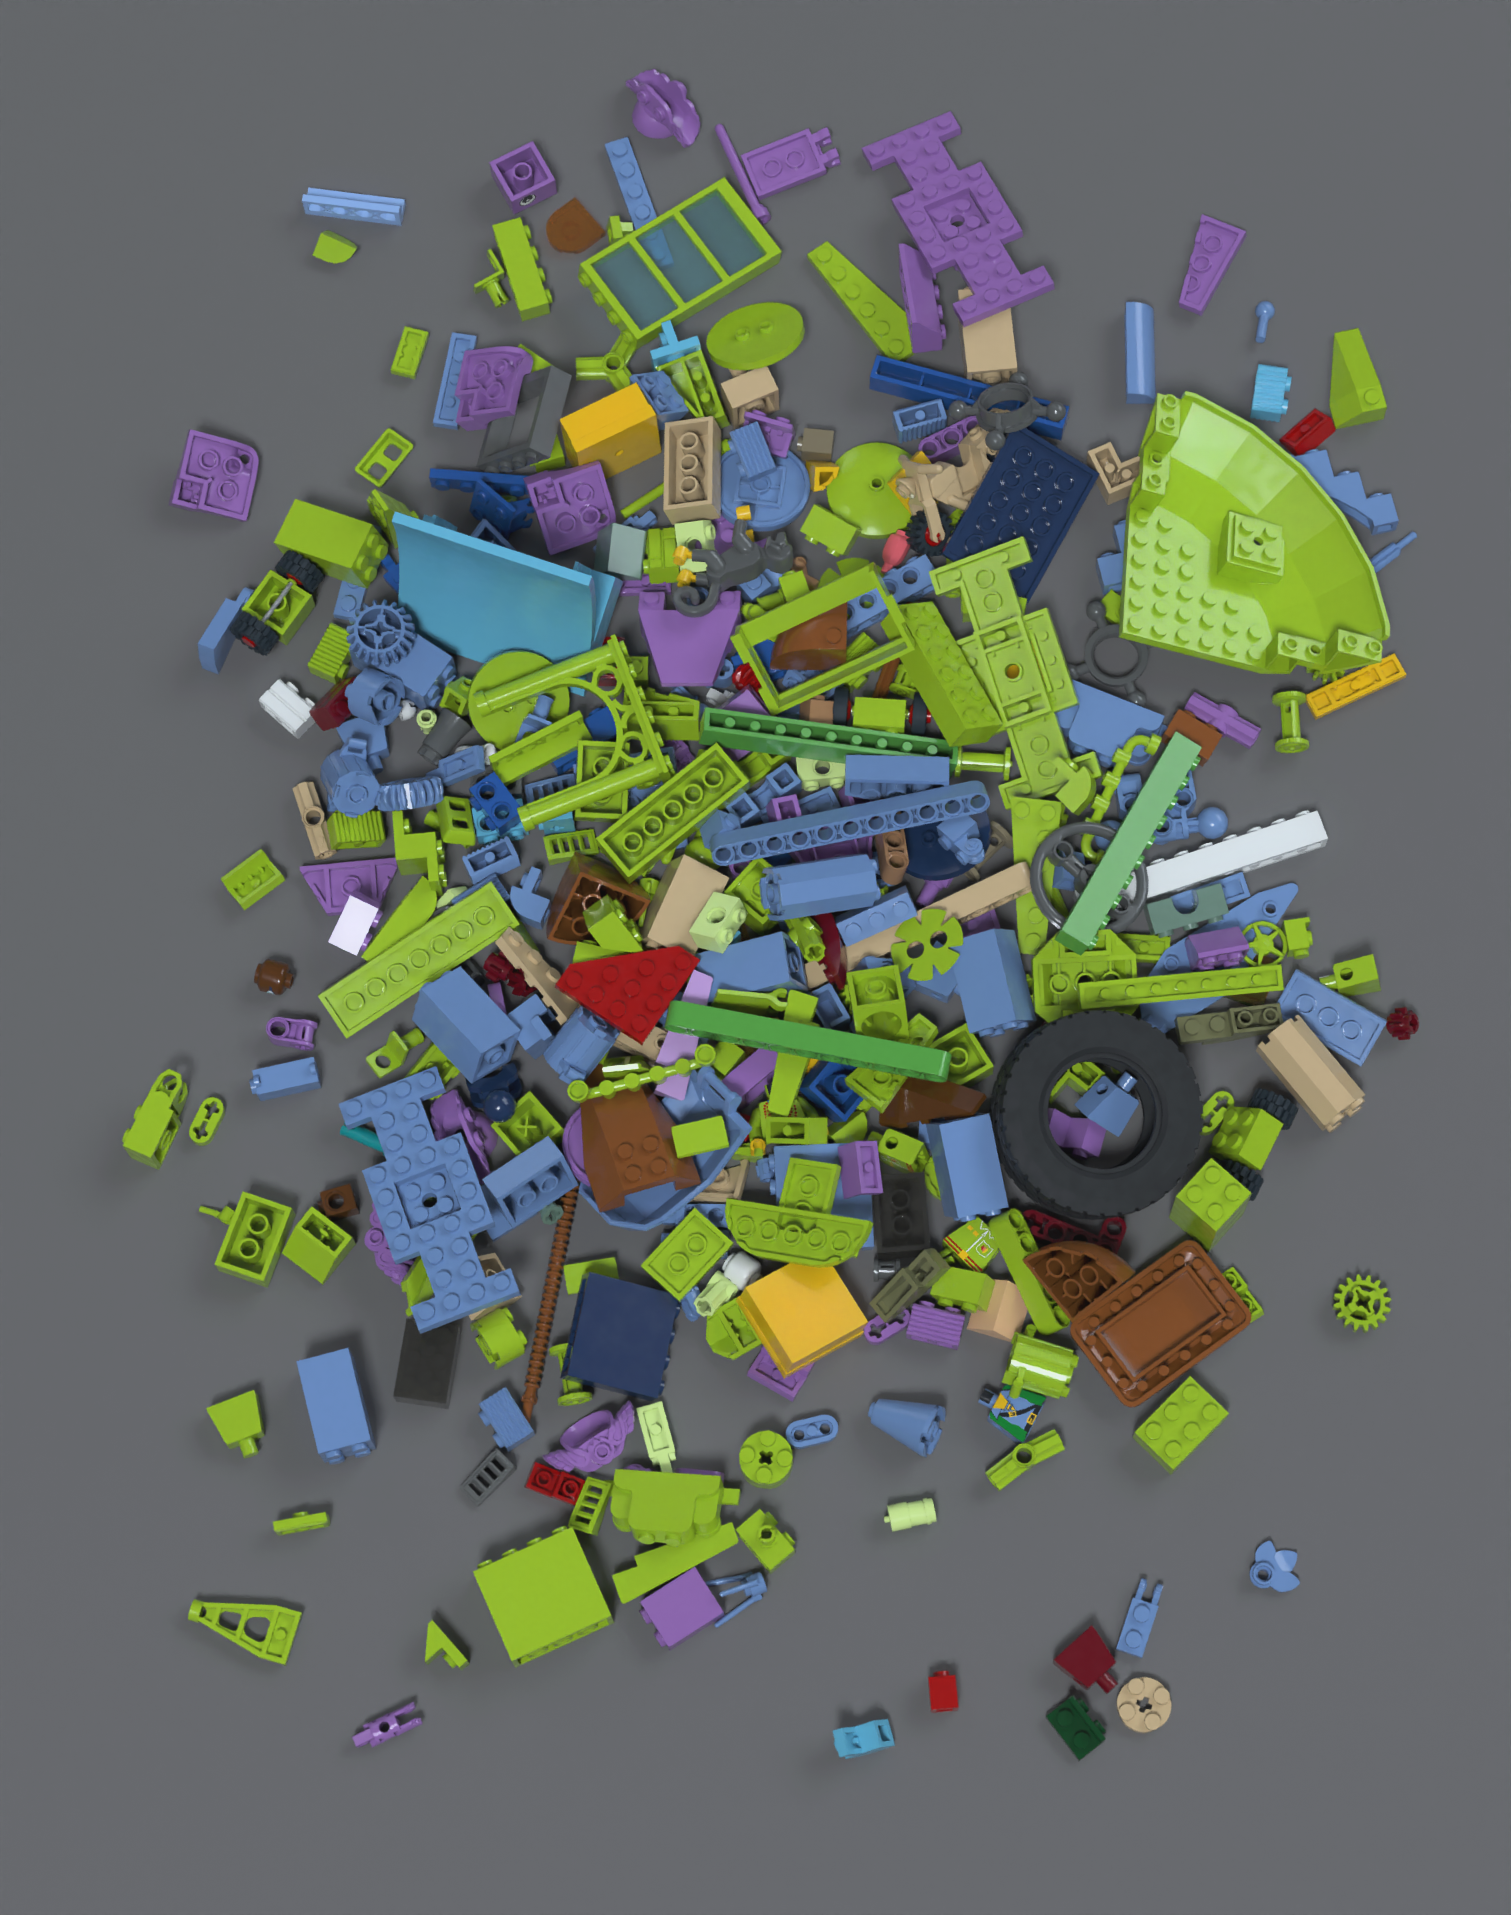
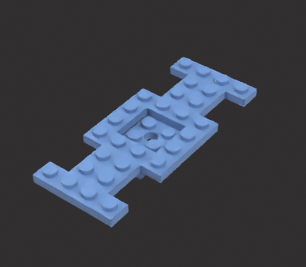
[339,1066,521,1334]

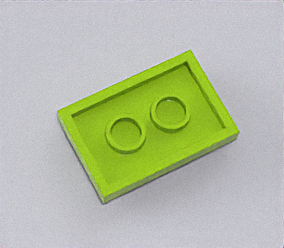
[640,1208,734,1302]

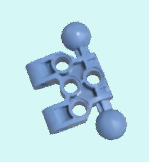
[1094,770,1228,851]

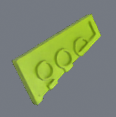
[845,1013,939,1114]

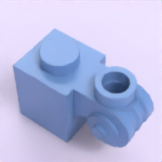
[937,815,985,865]

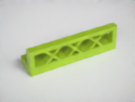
[488,710,593,786]

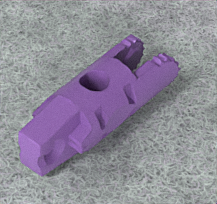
[352,1702,423,1748]

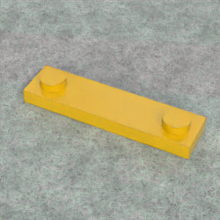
[1306,653,1407,720]

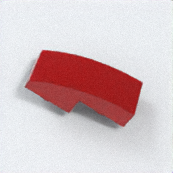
[524,1462,585,1506]

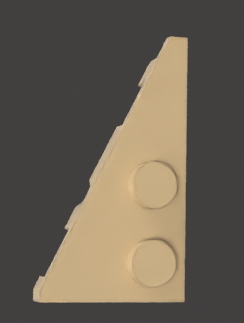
[690,1159,750,1204]

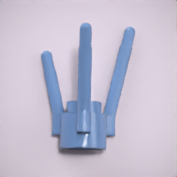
[705,1571,767,1628]

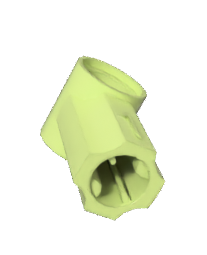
[693,1270,739,1317]

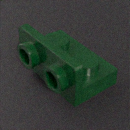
[1045,1695,1106,1761]

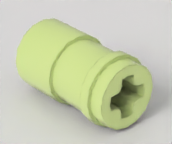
[884,1498,937,1532]

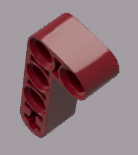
[1022,1210,1127,1254]

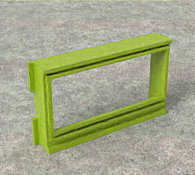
[730,562,915,716]

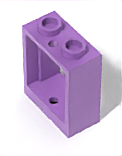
[721,1049,778,1112]

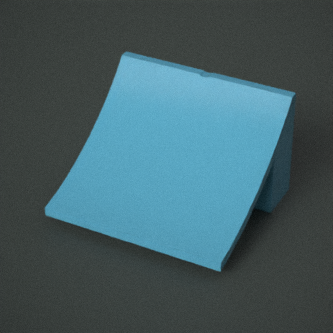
[392,512,623,697]

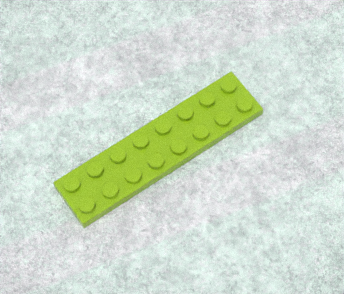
[318,881,520,1039]

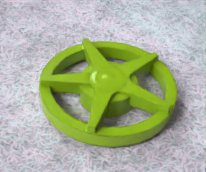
[1242,921,1287,967]

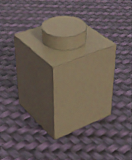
[797,428,834,462]

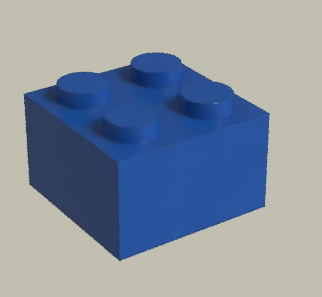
[799,1060,863,1122]

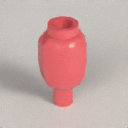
[880,530,910,574]

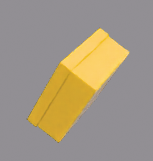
[559,383,662,480]
[736,1263,868,1379]

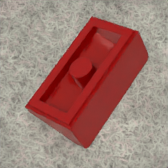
[1279,409,1336,456]

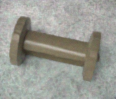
[964,821,1013,883]

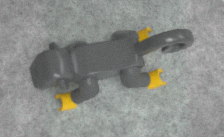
[672,505,794,618]

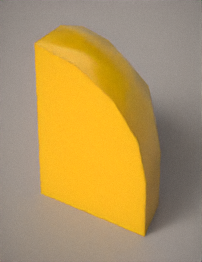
[806,460,839,492]

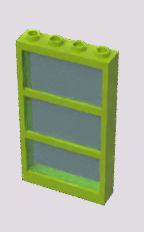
[578,177,782,351]

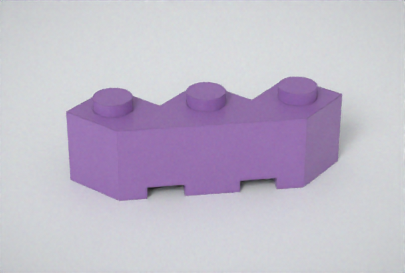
[1048,1108,1106,1160]

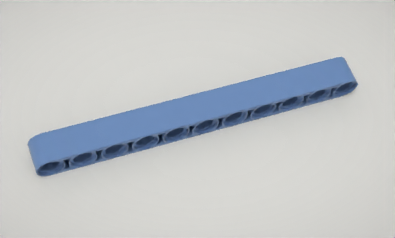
[709,781,990,866]

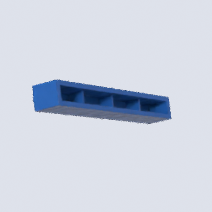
[870,355,1069,440]

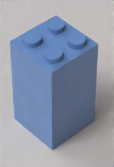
[349,618,457,710]
[949,929,1036,1038]
[695,931,808,1006]
[412,966,521,1084]
[926,1112,1008,1222]
[296,1348,376,1465]

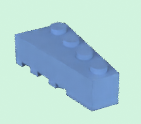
[845,754,949,809]

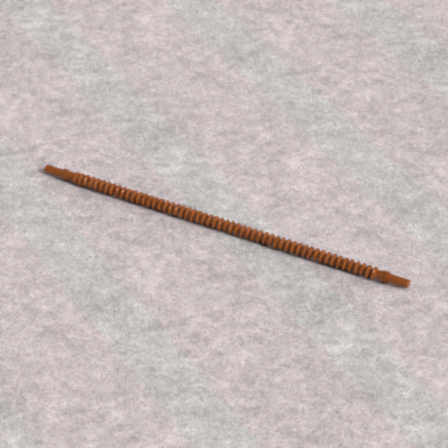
[521,1064,601,1424]

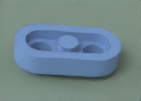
[786,1415,838,1449]

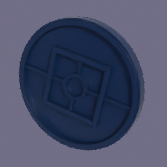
[901,797,992,881]

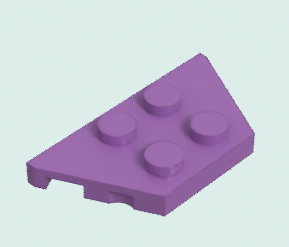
[300,857,398,916]

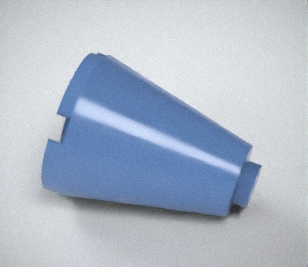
[868,1398,946,1458]

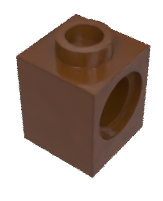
[317,1184,360,1222]

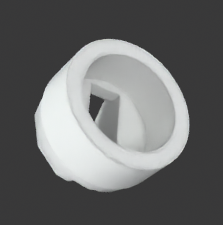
[399,699,417,721]

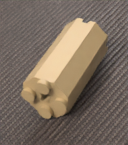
[1256,1015,1365,1133]

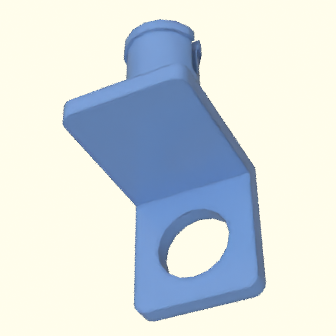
[515,695,554,743]

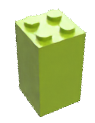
[274,499,389,589]
[1169,1158,1252,1252]

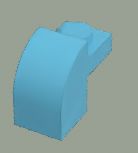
[833,1719,895,1759]

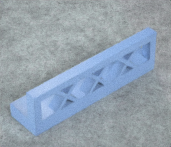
[302,188,406,226]

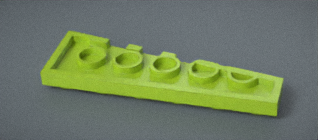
[807,241,916,362]
[1011,796,1062,955]

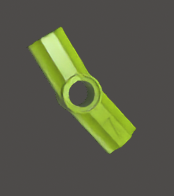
[784,916,826,962]
[985,1429,1065,1492]

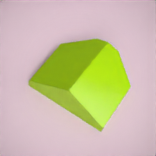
[602,1055,652,1082]
[706,1297,762,1361]

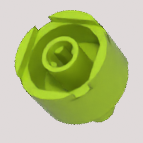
[470,1307,527,1370]
[739,1430,793,1489]

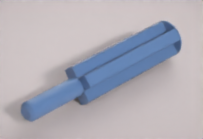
[1370,532,1417,573]

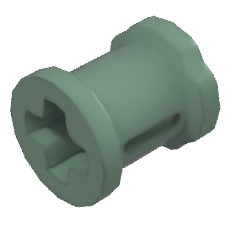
[539,1202,563,1225]

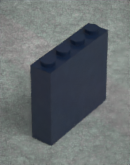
[560,1272,680,1401]

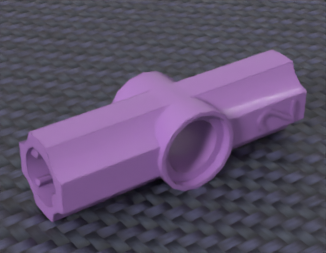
[1184,692,1261,749]

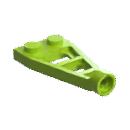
[188,1599,302,1666]

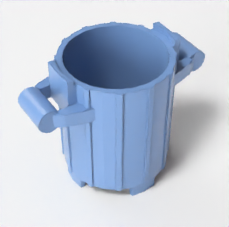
[320,737,381,818]
[543,1006,620,1084]

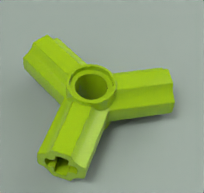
[576,334,637,392]

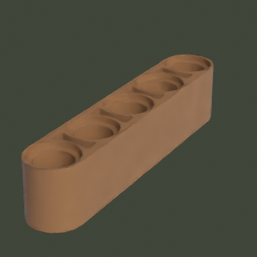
[874,798,909,885]

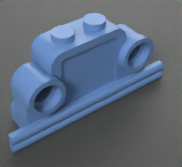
[1056,679,1167,768]

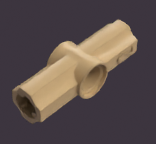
[292,782,337,860]

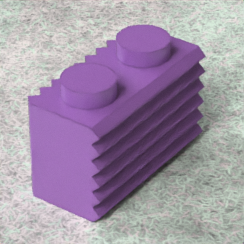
[906,1301,965,1350]

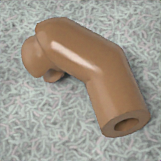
[790,557,820,591]

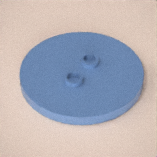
[721,449,810,532]

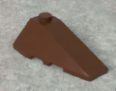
[879,1077,987,1128]

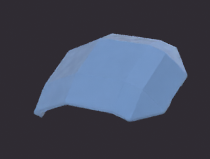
[579,1066,752,1231]

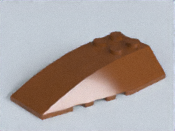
[580,1064,701,1213]

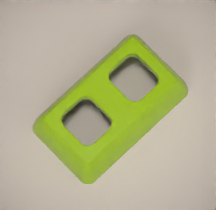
[355,428,413,488]
[436,796,476,846]

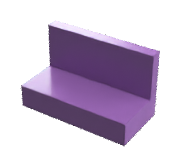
[837,1141,883,1199]

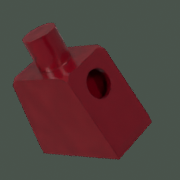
[1053,1625,1119,1694]

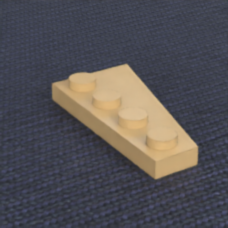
[495,927,579,1025]

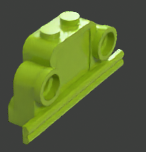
[601,1469,741,1546]

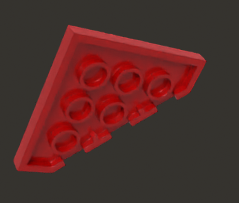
[555,946,700,1045]

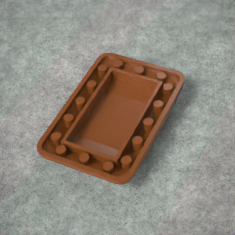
[1070,1240,1251,1408]

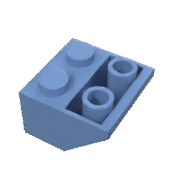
[629,371,689,431]

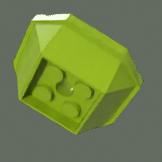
[1031,929,1139,1023]

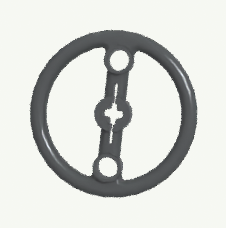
[1030,822,1149,934]

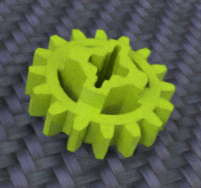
[1332,1274,1391,1333]

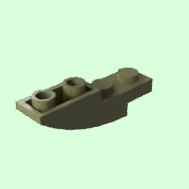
[1174,1003,1283,1045]

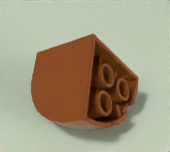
[770,602,848,670]
[546,851,651,945]
[1022,1241,1136,1323]

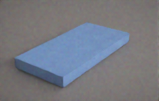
[1277,969,1388,1066]

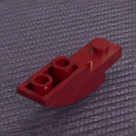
[810,913,847,990]

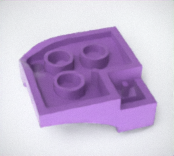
[455,346,533,431]
[168,429,259,522]
[523,460,616,555]

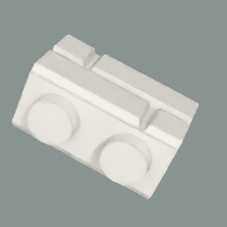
[259,679,315,739]

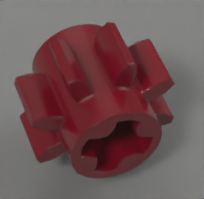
[483,951,515,983]
[507,968,537,997]
[1386,1007,1419,1040]

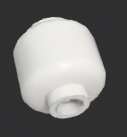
[722,1252,762,1291]

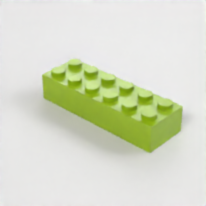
[880,601,1003,747]
[596,742,749,884]

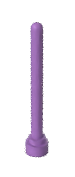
[715,124,771,225]

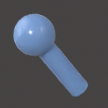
[1255,301,1275,343]

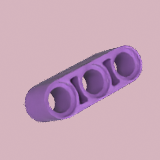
[918,416,978,464]

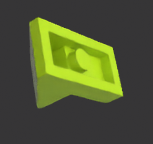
[425,1620,470,1671]

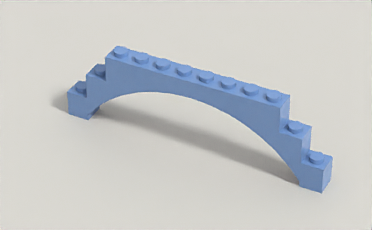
[1095,449,1399,595]

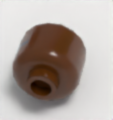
[254,959,294,995]

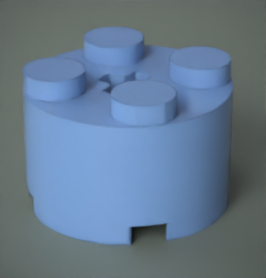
[345,667,405,726]

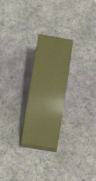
[869,1248,951,1323]

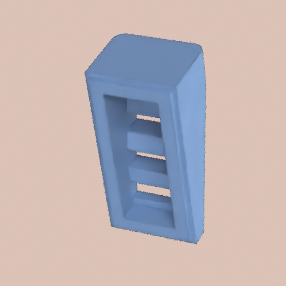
[524,773,576,804]

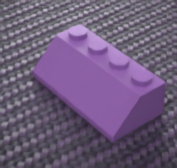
[898,243,946,353]

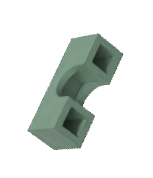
[1143,883,1229,938]

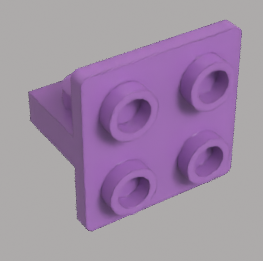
[743,410,796,460]

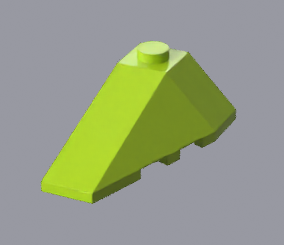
[1329,328,1387,429]

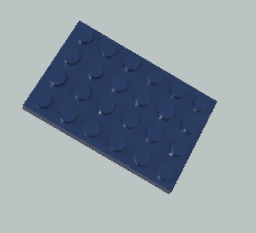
[940,428,1100,604]

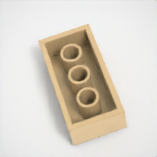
[663,416,721,525]

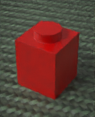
[928,1671,958,1713]

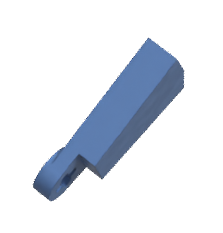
[198,587,255,675]

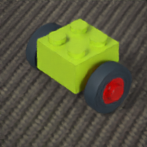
[833,687,931,737]

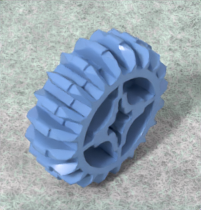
[346,599,415,668]
[377,776,444,811]

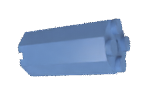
[759,854,881,921]

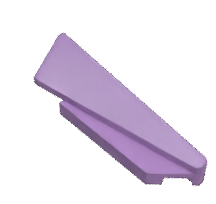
[654,970,713,1101]

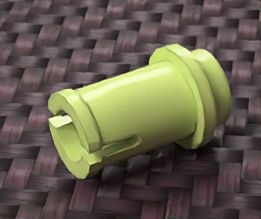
[417,709,437,735]

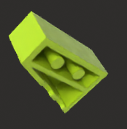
[621,687,701,741]

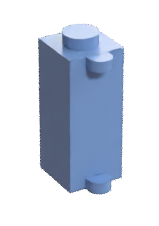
[249,1057,321,1101]

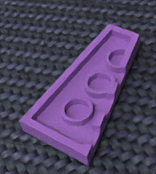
[1179,214,1246,316]

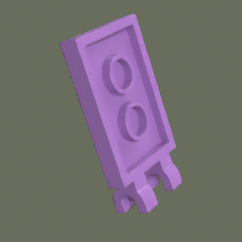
[741,127,841,201]

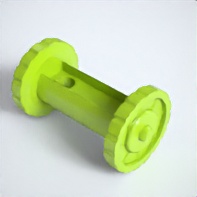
[1272,691,1309,753]
[954,746,1013,781]
[549,1343,593,1406]

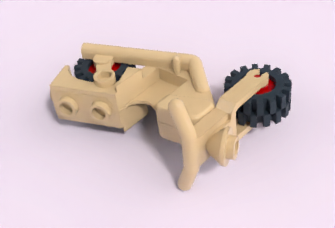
[895,408,1011,557]

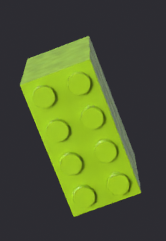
[473,1526,614,1668]

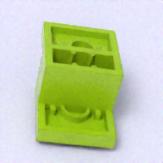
[392,810,448,897]

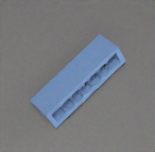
[1124,302,1156,404]

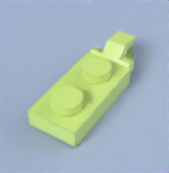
[636,1401,676,1473]

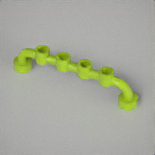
[1081,733,1162,865]
[567,1044,717,1103]

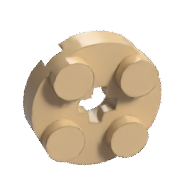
[1116,1677,1171,1733]

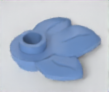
[1249,1541,1300,1592]

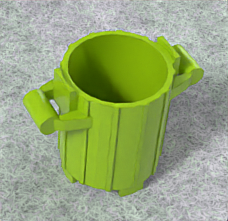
[1002,1324,1079,1399]

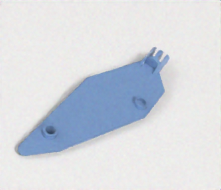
[1139,883,1298,1034]

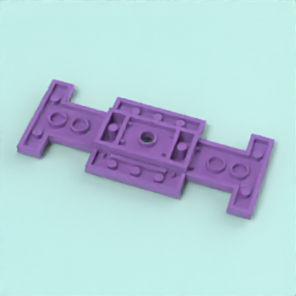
[862,111,1055,327]

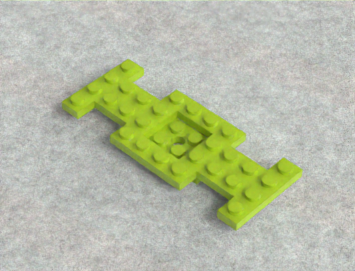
[929,536,1103,811]

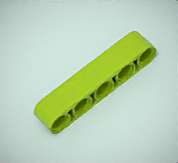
[989,1208,1070,1336]

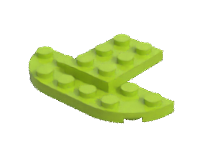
[725,1157,874,1268]

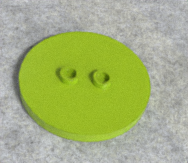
[706,302,805,370]
[467,650,570,750]

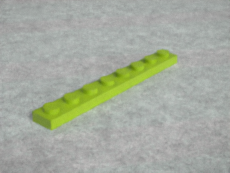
[1077,964,1284,1009]

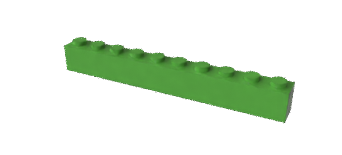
[699,707,958,778]
[1054,732,1202,956]

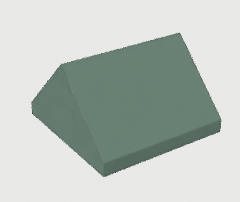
[594,523,647,581]

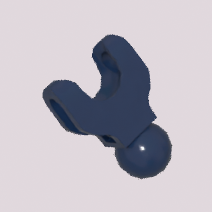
[465,1063,523,1123]

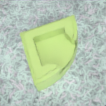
[436,886,467,909]

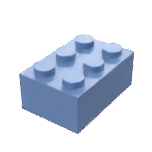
[482,1136,579,1228]

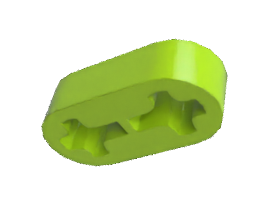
[1199,1091,1234,1136]
[189,1097,225,1146]

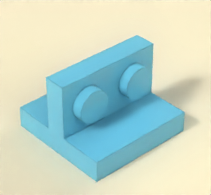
[650,320,701,372]

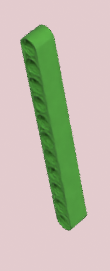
[664,1001,952,1082]

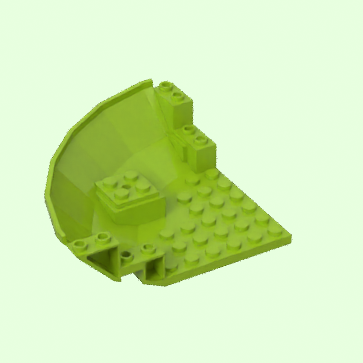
[1119,391,1390,674]

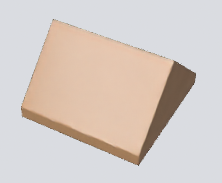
[967,1279,1028,1342]

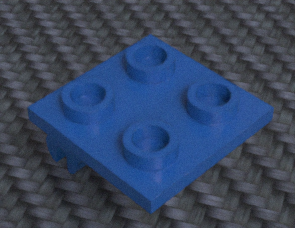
[469,479,534,540]

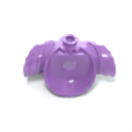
[625,69,700,148]
[430,1089,498,1185]
[364,1190,417,1286]
[542,1400,635,1472]

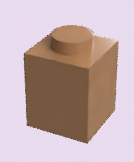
[799,695,834,724]

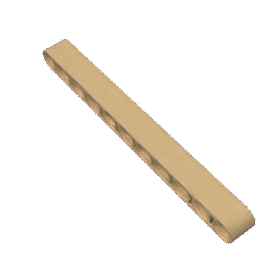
[779,862,1032,1002]

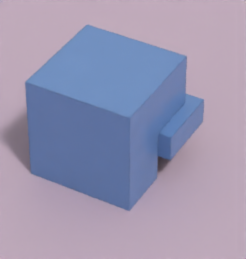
[805,983,850,1032]
[507,994,556,1059]

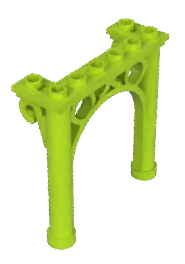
[473,634,676,832]

